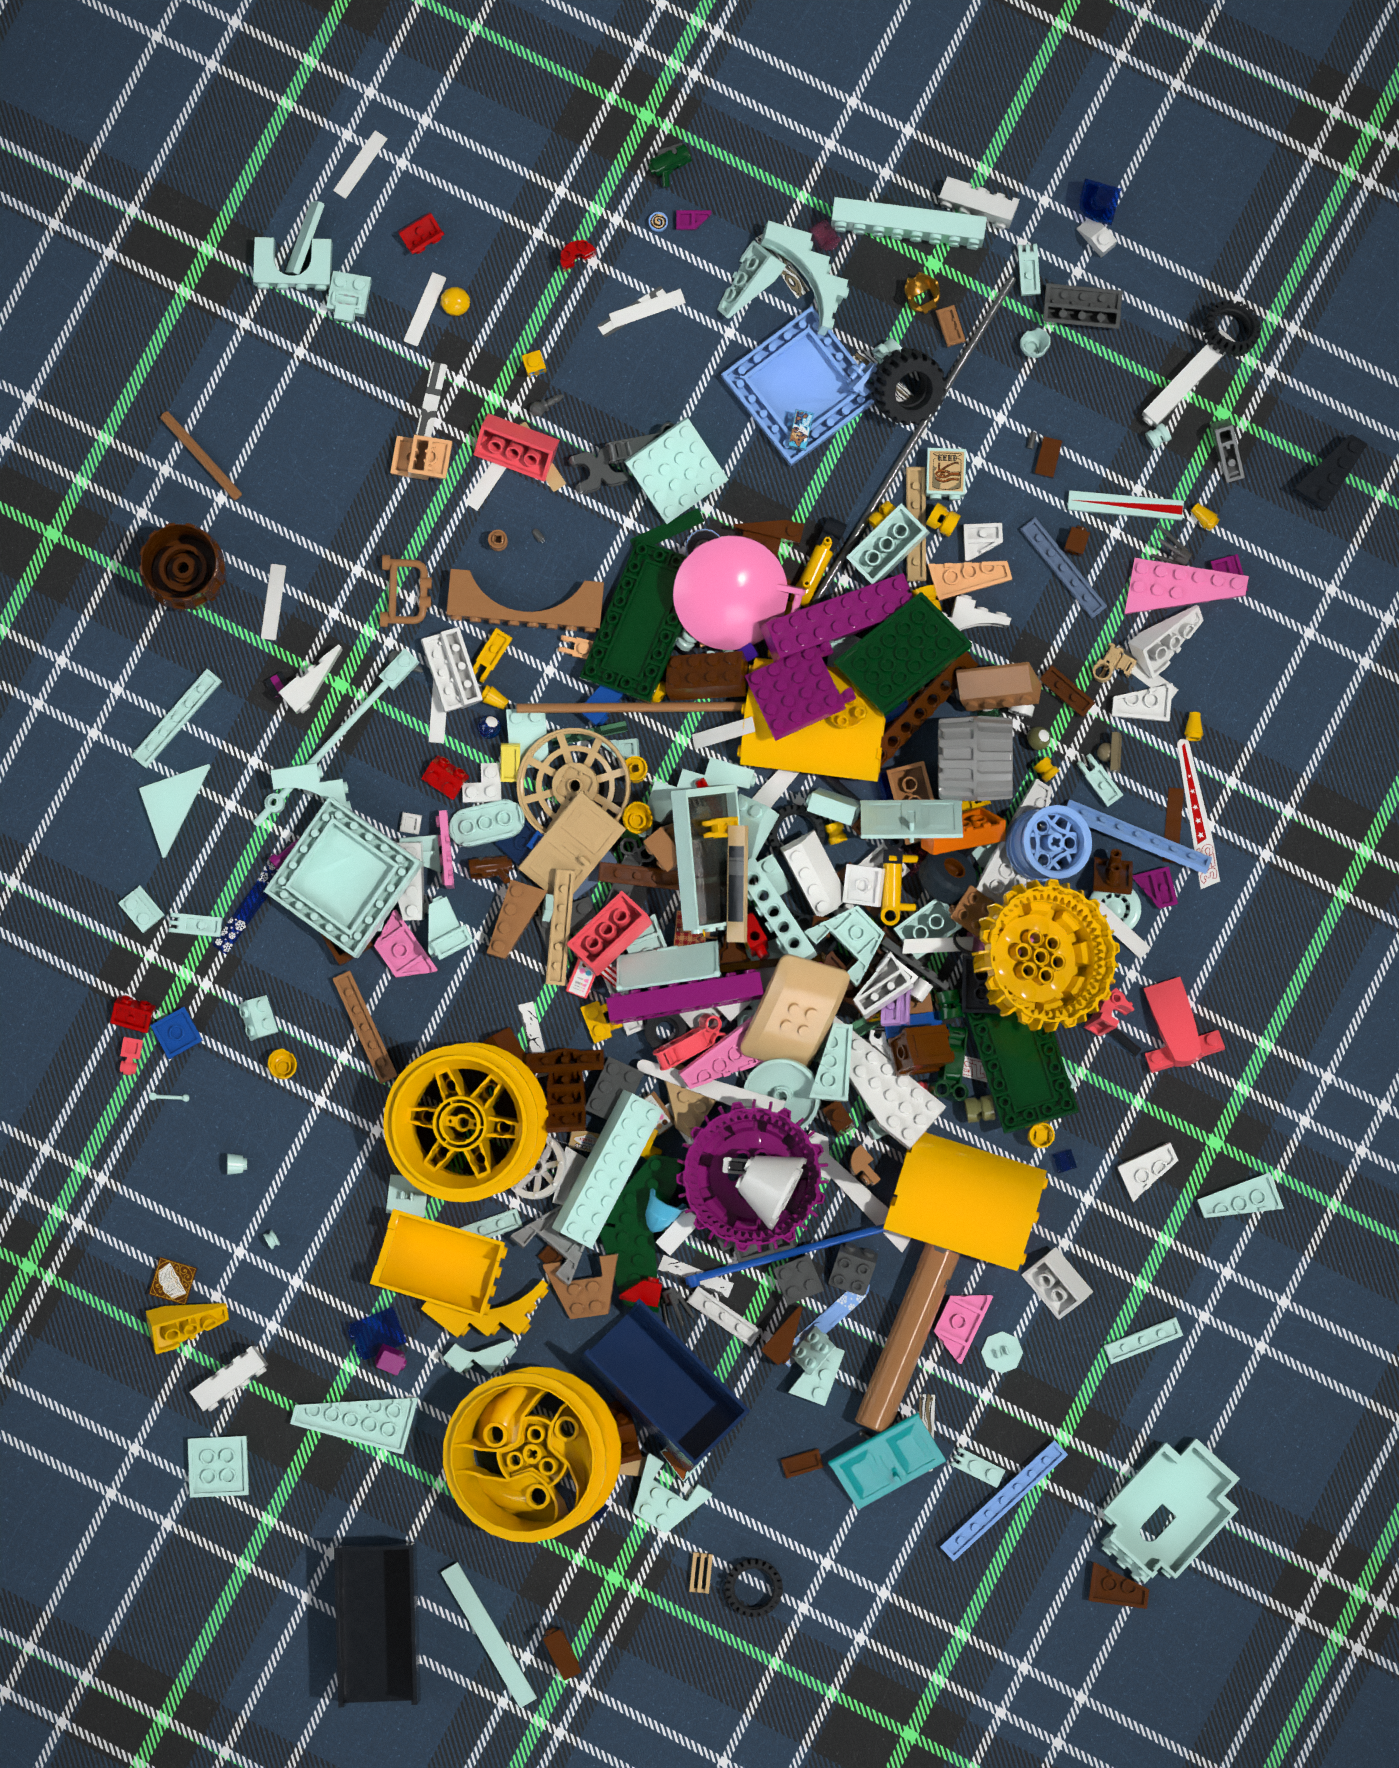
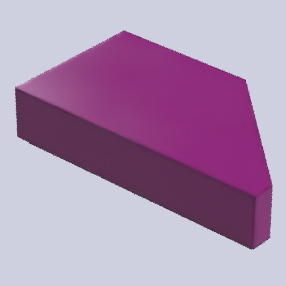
[676,210,712,230]

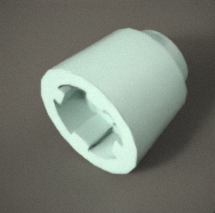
[227,1153,247,1175]

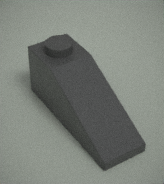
[1209,418,1245,483]

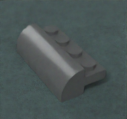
[1043,283,1123,329]

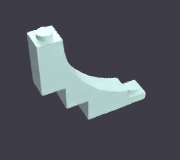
[638,757,757,839]

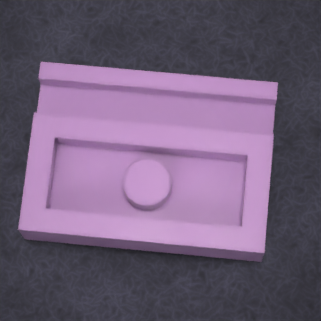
[881,989,911,1026]

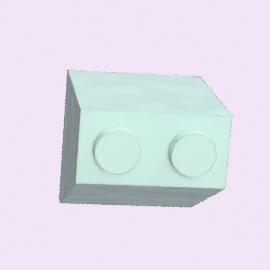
[428,896,460,958]

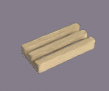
[689,1552,713,1594]

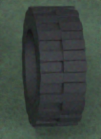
[644,1014,687,1049]

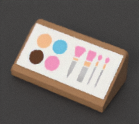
[644,1091,674,1136]

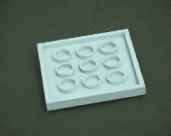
[624,417,729,524]

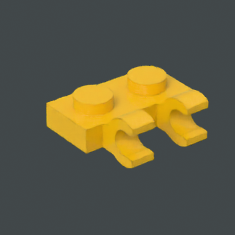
[580,1001,623,1044]

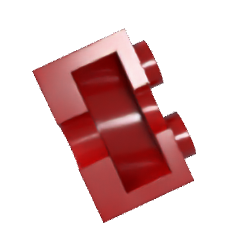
[560,240,597,273]

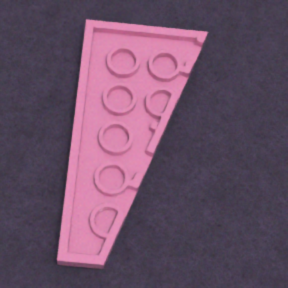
[1125,558,1249,615]
[678,1015,764,1089]

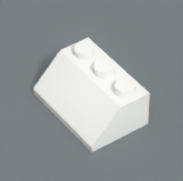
[1022,1247,1093,1320]

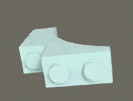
[270,762,351,810]

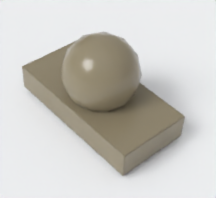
[1097,732,1122,773]

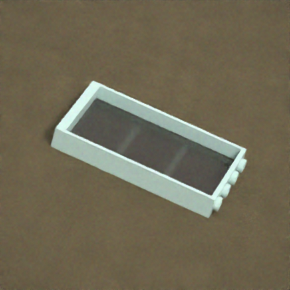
[671,784,748,934]

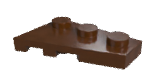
[1088,1562,1149,1609]

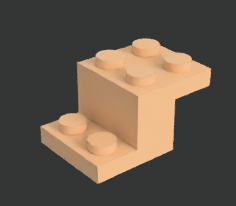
[390,435,453,480]

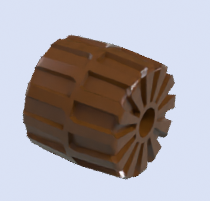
[139,522,226,612]

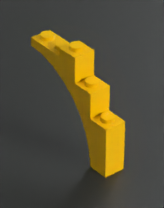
[421,1280,549,1338]

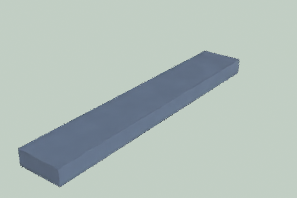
[1020,517,1107,619]

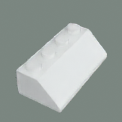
[780,830,844,917]

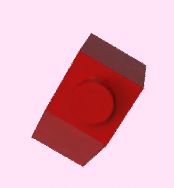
[619,1276,663,1307]

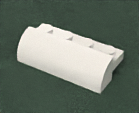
[421,627,483,713]

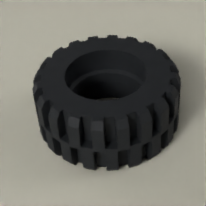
[870,348,947,425]

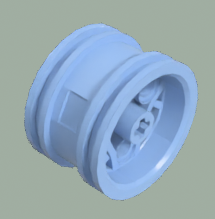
[1005,805,1092,882]

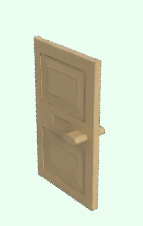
[518,790,626,895]

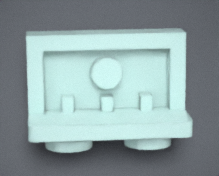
[239,995,278,1041]

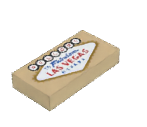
[569,1131,600,1152]

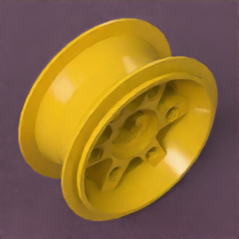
[383,1042,549,1202]

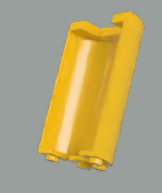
[370,1209,508,1318]

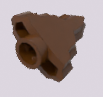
[719,932,751,975]

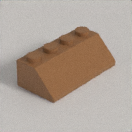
[956,662,1042,711]
[886,761,934,845]

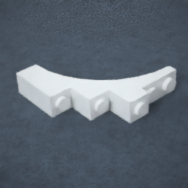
[942,594,1011,631]

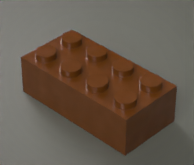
[665,651,748,701]

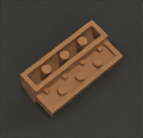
[849,1145,881,1186]

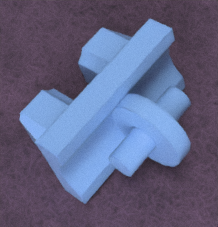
[847,362,877,397]

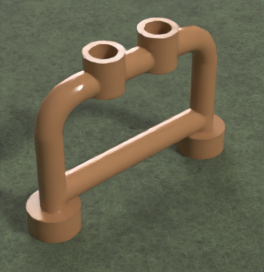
[380,555,432,627]

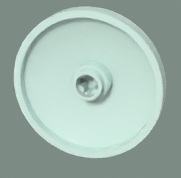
[744,1058,821,1129]

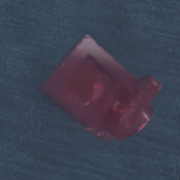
[809,219,841,251]

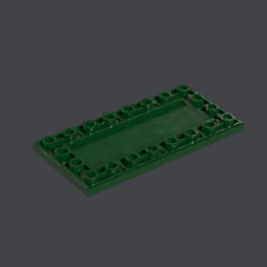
[579,539,688,704]
[959,969,1079,1135]

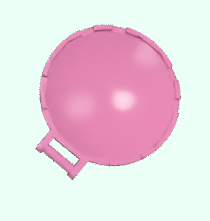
[673,535,806,650]

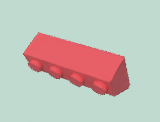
[473,413,560,482]
[567,891,652,976]

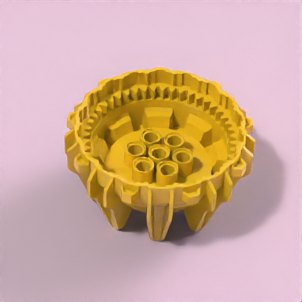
[972,879,1120,1032]

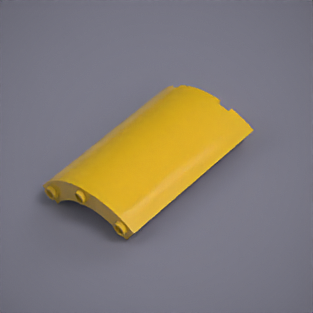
[737,657,886,782]
[883,1132,1049,1271]

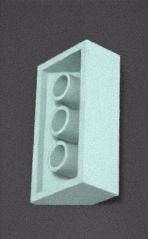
[846,503,930,584]

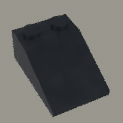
[962,951,1001,1014]

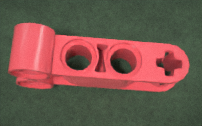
[653,1013,727,1071]

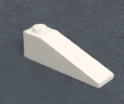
[1128,605,1204,679]
[279,644,342,714]

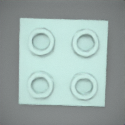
[791,1326,836,1376]

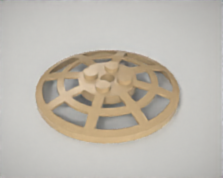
[517,728,631,835]

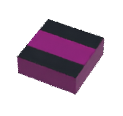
[265,671,289,698]

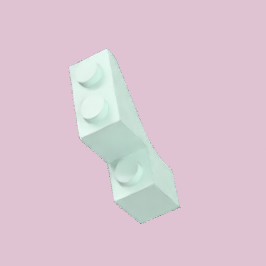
[443,1340,517,1374]

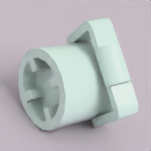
[871,338,902,364]

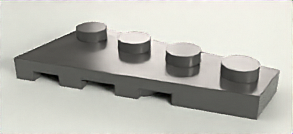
[880,937,950,990]

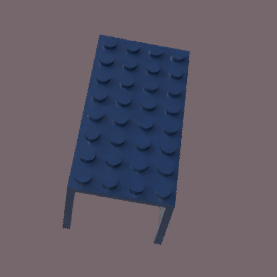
[580,1298,750,1473]

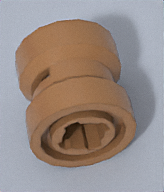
[488,530,508,551]

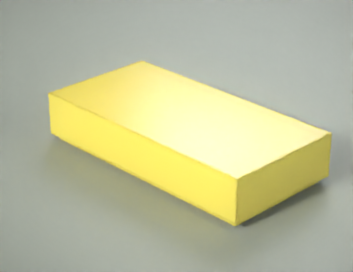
[500,743,520,782]

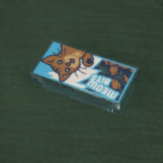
[787,409,814,451]

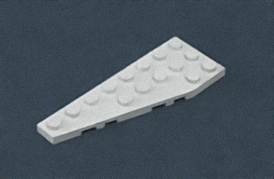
[975,778,1052,906]
[824,1016,946,1150]

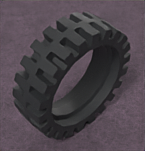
[1202,300,1261,357]
[768,804,825,860]
[725,1559,783,1617]

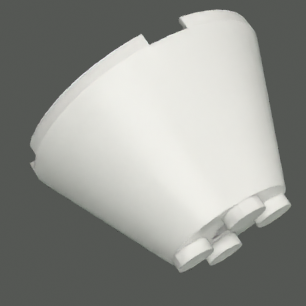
[735,1156,807,1230]

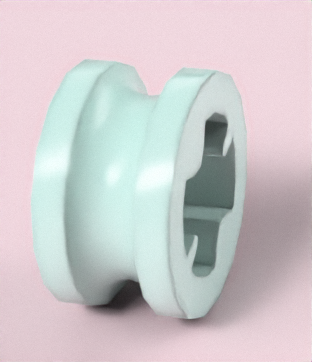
[263,1230,280,1249]

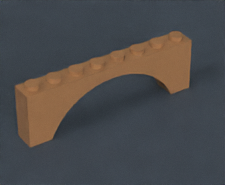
[446,569,604,633]

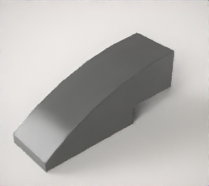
[733,1238,798,1263]

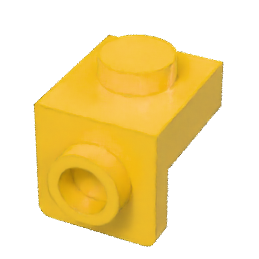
[640,1129,662,1160]

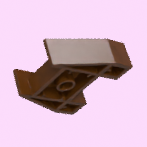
[733,520,804,585]

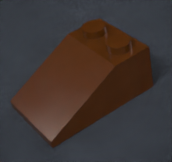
[761,1306,802,1365]

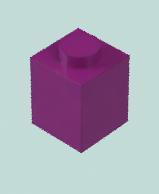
[375,1344,407,1376]

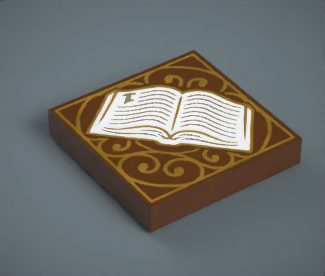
[149,1257,198,1305]

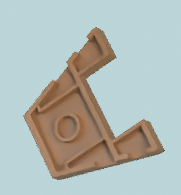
[543,1253,618,1319]

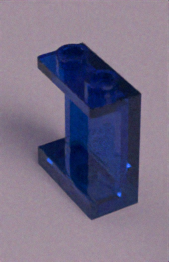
[347,1307,408,1361]

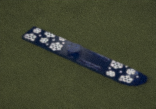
[212,863,278,955]

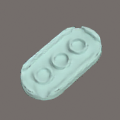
[449,799,525,847]

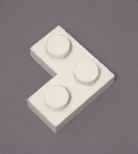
[462,763,502,803]

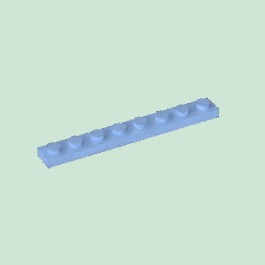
[1066,799,1212,874]
[940,1440,1068,1561]

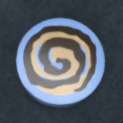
[649,212,668,232]

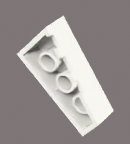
[938,176,1020,229]
[396,841,425,920]
[190,1346,268,1411]

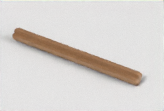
[160,411,242,500]

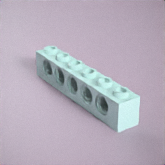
[748,856,817,960]

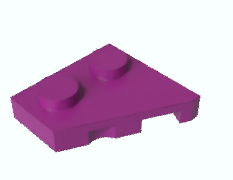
[1133,866,1178,909]

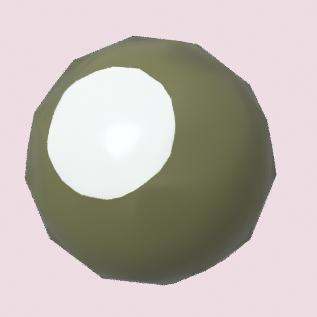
[1027,726,1051,750]

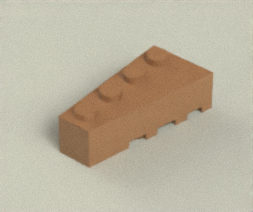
[487,880,548,960]

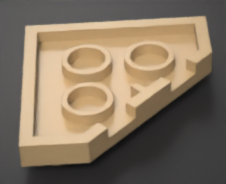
[664,1063,717,1139]

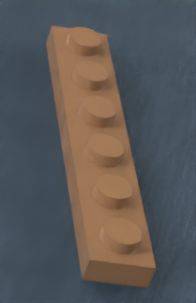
[332,971,398,1084]

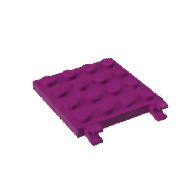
[745,641,856,741]

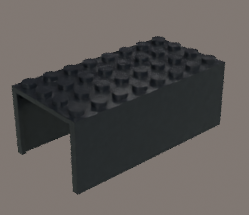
[334,1542,421,1708]

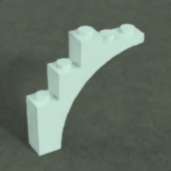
[760,221,849,336]

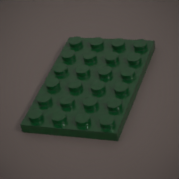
[834,592,972,717]

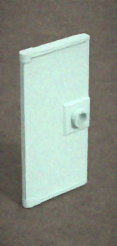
[616,940,721,992]

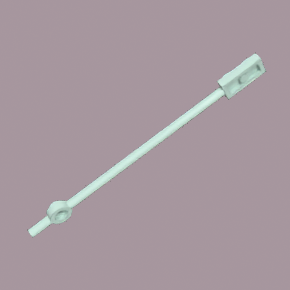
[253,648,420,827]

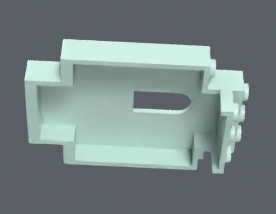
[1101,1438,1240,1583]

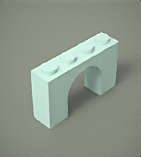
[253,237,333,291]

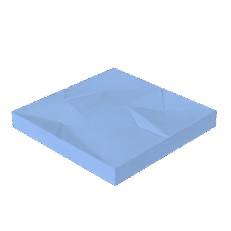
[721,306,874,467]

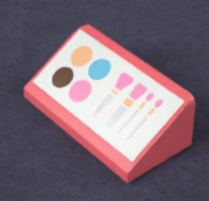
[565,958,596,999]

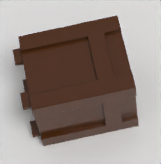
[888,1024,955,1077]

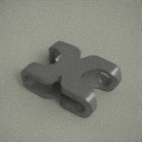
[568,447,631,495]

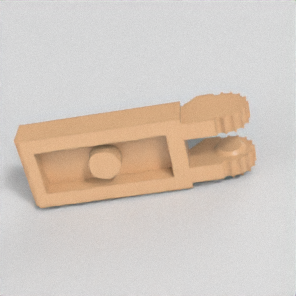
[558,635,594,660]

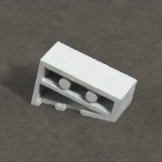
[853,951,914,1020]

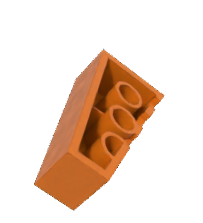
[921,806,1006,855]

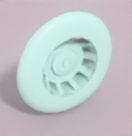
[1089,889,1141,935]

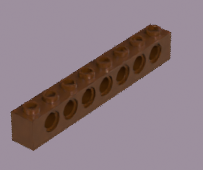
[880,651,978,770]

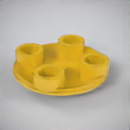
[829,693,867,729]

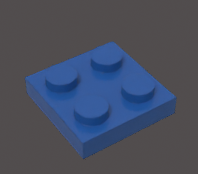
[150,1007,203,1060]

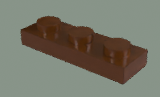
[1039,665,1095,718]

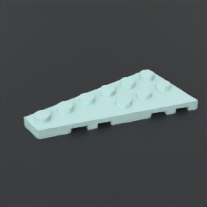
[290,1397,419,1454]

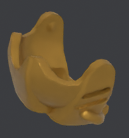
[905,272,940,314]

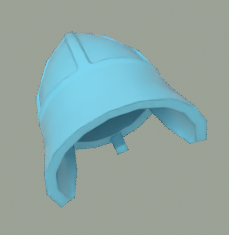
[645,1188,687,1232]

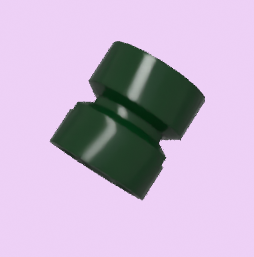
[935,989,964,1020]

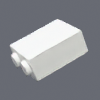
[656,1208,697,1256]

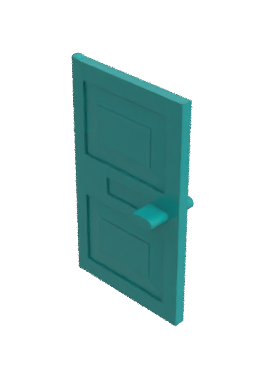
[828,1412,946,1510]

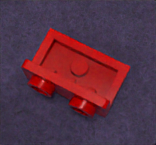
[398,212,444,254]
[421,755,469,800]

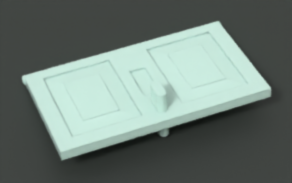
[859,800,963,843]

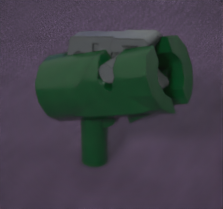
[648,143,692,188]

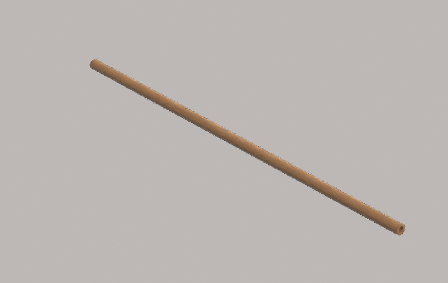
[516,702,896,713]

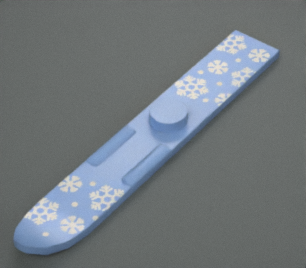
[785,1285,870,1367]

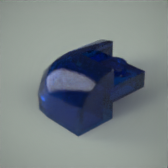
[1079,178,1121,226]

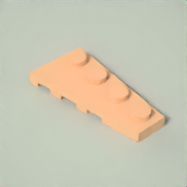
[928,561,1012,601]

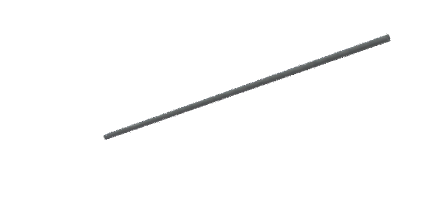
[808,276,1016,607]

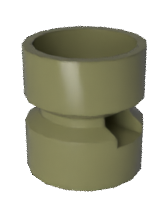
[964,1095,995,1123]

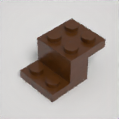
[606,1400,642,1464]

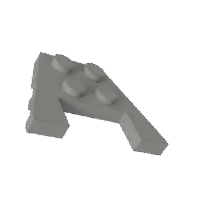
[510,1205,585,1286]

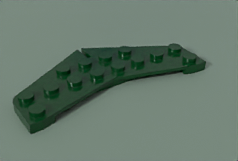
[600,1154,685,1313]

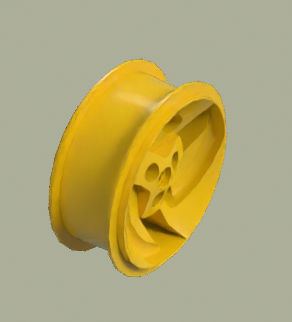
[443,1367,621,1543]

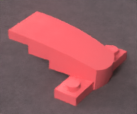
[1143,977,1225,1073]

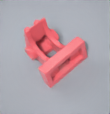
[1084,988,1134,1037]

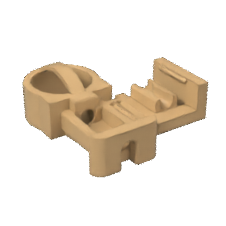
[1093,643,1137,683]

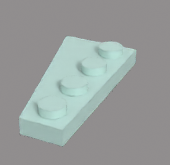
[809,1023,853,1102]
[1197,1172,1284,1218]

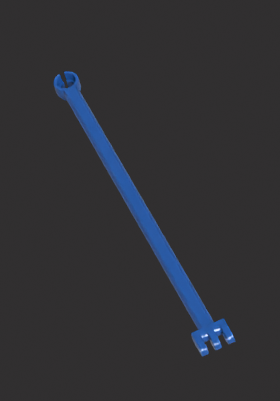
[684,1224,889,1288]

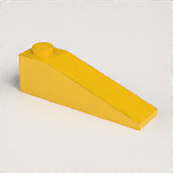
[146,1303,229,1354]

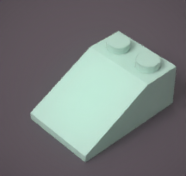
[506,709,550,768]
[721,794,779,859]

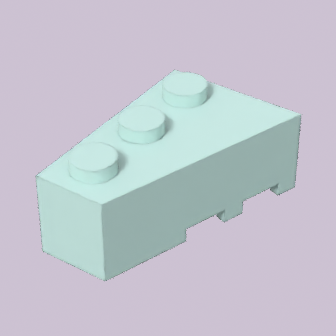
[788,1348,845,1406]

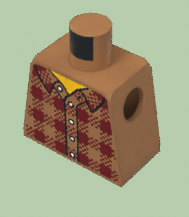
[674,911,718,947]

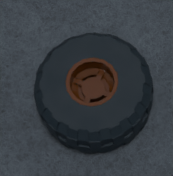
[919,851,977,904]

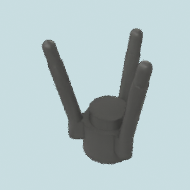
[1151,525,1192,566]
[660,1288,695,1329]

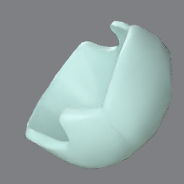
[1020,328,1050,358]

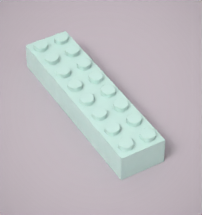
[831,197,987,250]
[552,1089,663,1249]

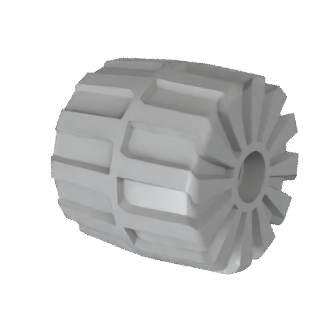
[938,716,1013,801]

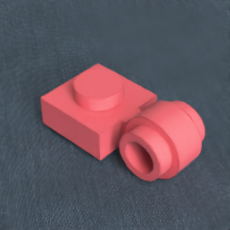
[120,1037,143,1076]

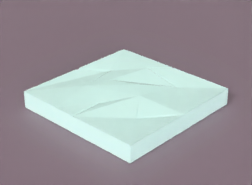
[264,796,424,958]

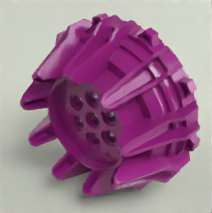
[676,1099,829,1252]

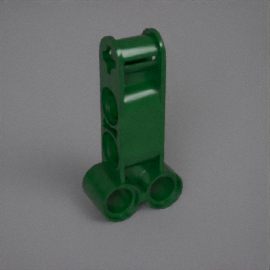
[928,1024,969,1102]

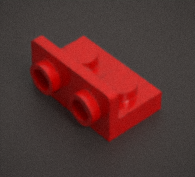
[110,995,156,1033]

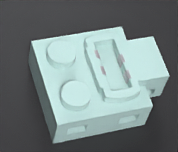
[326,271,372,324]

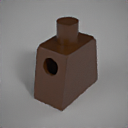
[819,1101,855,1138]

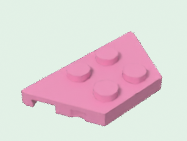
[374,909,438,978]
[934,1295,993,1364]

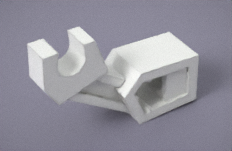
[868,1030,894,1063]

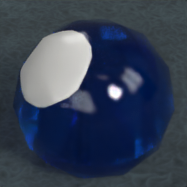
[477,715,501,739]

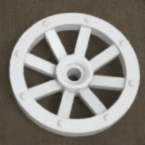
[505,1136,567,1199]

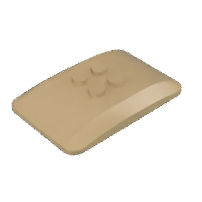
[740,954,850,1068]

